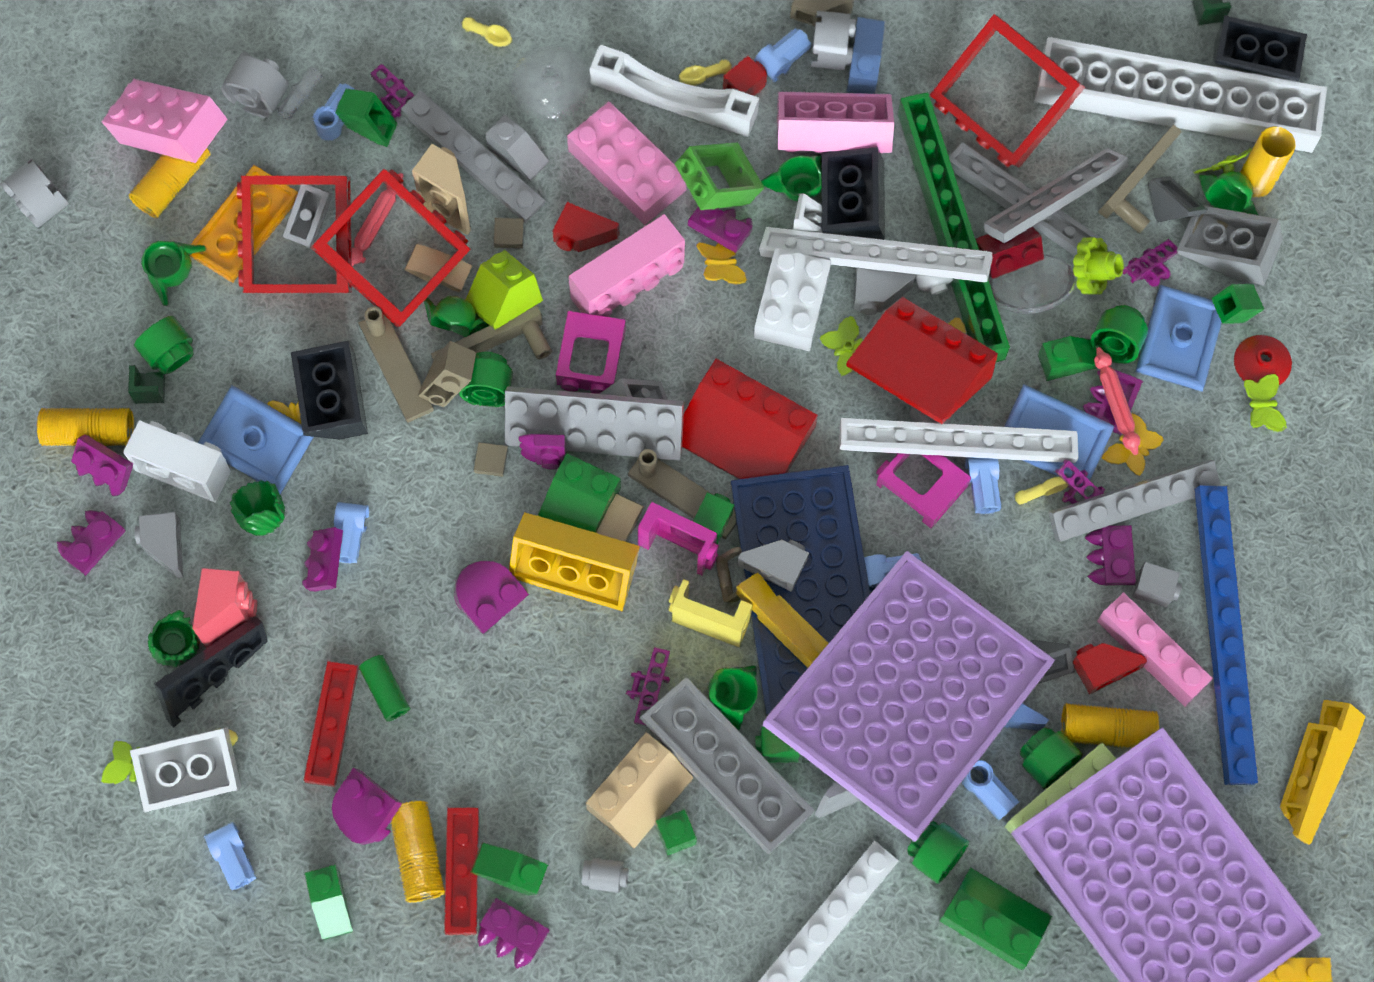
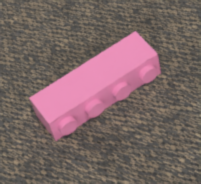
[1097,592,1213,707]

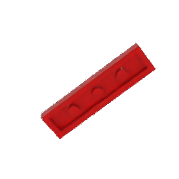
[304,661,359,787]
[444,807,479,935]

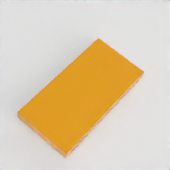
[190,165,298,283]

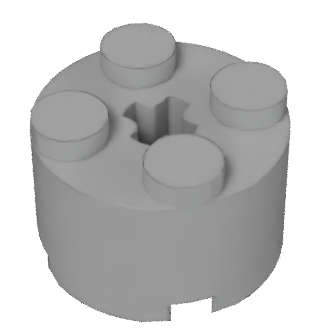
[811,11,856,70]
[221,52,289,118]
[0,159,69,228]

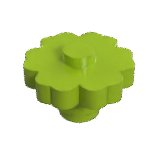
[1073,237,1124,295]

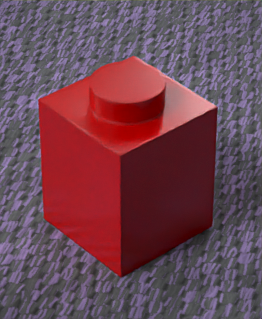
[723,55,767,96]

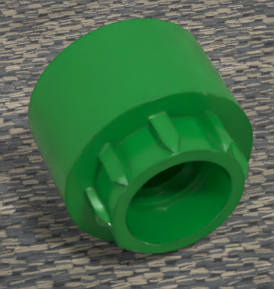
[1091,305,1148,364]
[134,315,194,374]
[459,351,513,407]
[1020,727,1083,790]
[907,821,970,884]

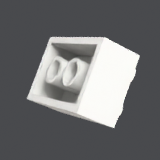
[754,248,831,351]
[123,420,231,503]
[130,727,241,812]

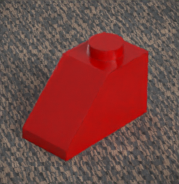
[552,202,620,252]
[1073,643,1147,695]

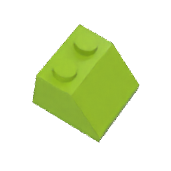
[466,250,543,330]

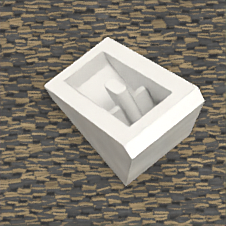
[793,193,823,233]

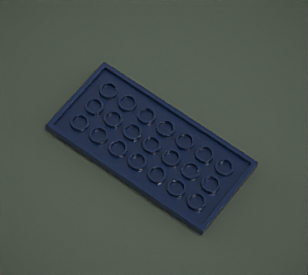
[730,465,870,717]

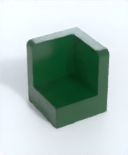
[1192,0,1231,26]
[128,365,165,404]

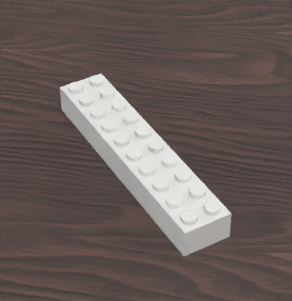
[1034,37,1327,153]

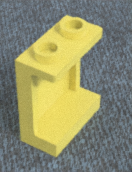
[669,579,752,647]

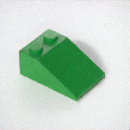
[538,453,621,533]

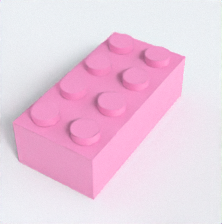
[101,79,228,163]
[777,92,894,154]
[567,101,686,225]
[569,214,685,317]

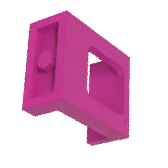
[556,311,626,394]
[876,453,971,529]
[638,502,719,576]

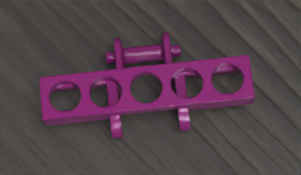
[371,63,415,119]
[1123,239,1178,287]
[1055,459,1105,504]
[626,647,670,728]

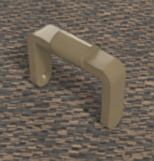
[716,547,742,602]

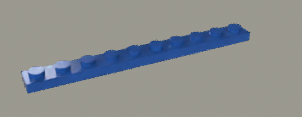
[1194,485,1258,785]

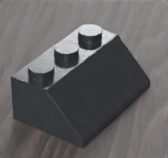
[1212,15,1307,82]
[822,147,885,240]
[291,340,368,440]

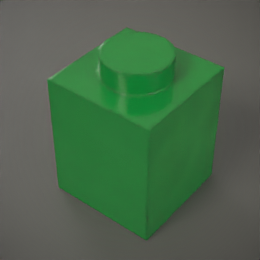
[1211,284,1264,324]
[693,492,734,544]
[656,809,697,856]

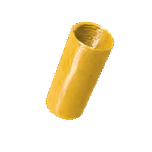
[1240,126,1296,197]
[129,148,210,218]
[37,408,134,446]
[1061,703,1159,749]
[391,801,445,903]

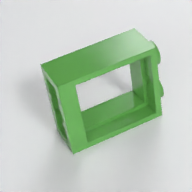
[675,142,764,210]

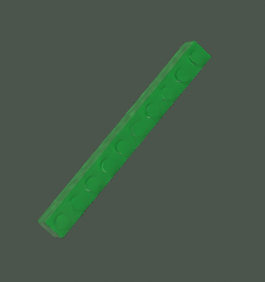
[898,92,1010,362]

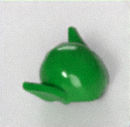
[761,155,822,202]
[1199,171,1258,215]
[141,241,206,306]
[424,296,490,337]
[708,665,758,731]

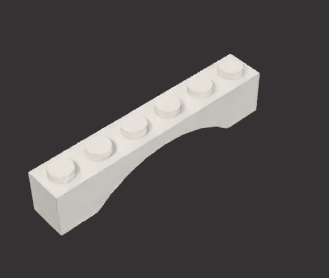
[590,45,759,137]

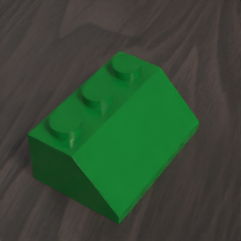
[940,867,1052,971]

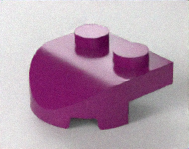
[454,561,529,634]
[332,768,402,845]

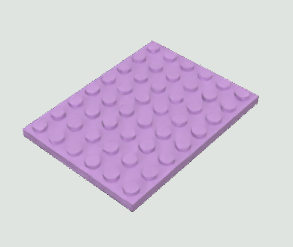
[763,551,1055,842]
[1011,727,1321,982]

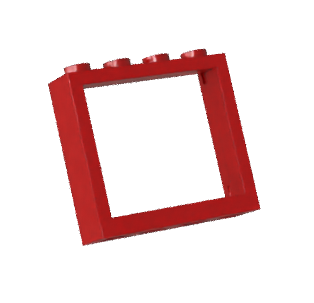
[930,14,1085,168]
[310,169,471,327]
[237,176,352,293]

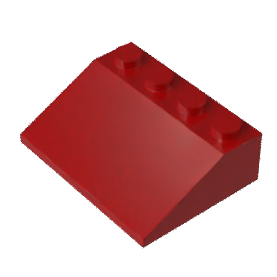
[846,297,998,424]
[682,358,818,479]

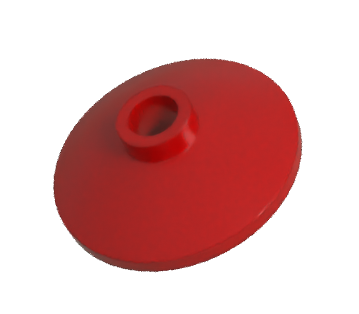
[1234,335,1292,385]

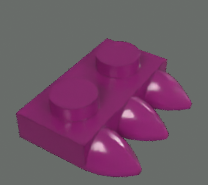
[687,206,753,253]
[1083,369,1143,435]
[71,434,133,496]
[518,434,567,470]
[57,510,126,576]
[1084,525,1136,586]
[302,527,343,592]
[477,898,550,969]

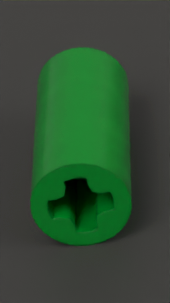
[359,655,410,722]

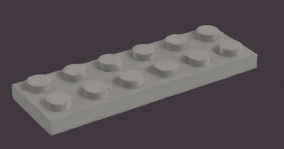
[505,386,684,460]
[640,677,815,855]

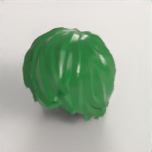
[229,480,285,536]
[148,610,201,668]

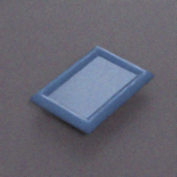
[1135,285,1222,392]
[1004,384,1115,489]
[198,385,314,494]

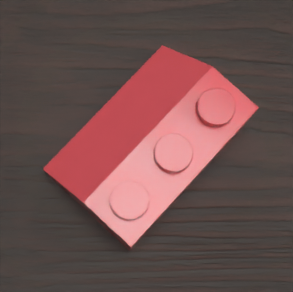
[193,568,257,648]

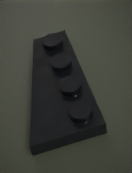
[154,616,268,728]

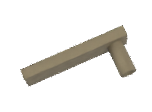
[1098,124,1182,234]
[431,305,552,362]
[358,307,434,423]
[628,449,736,540]

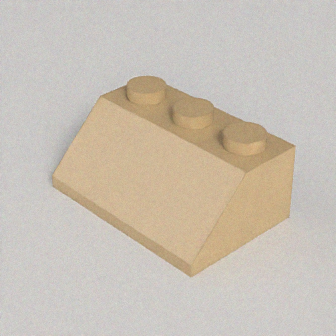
[412,144,471,235]
[586,732,694,849]

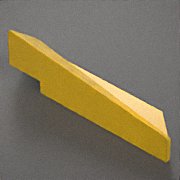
[736,572,829,668]
[1280,700,1365,845]

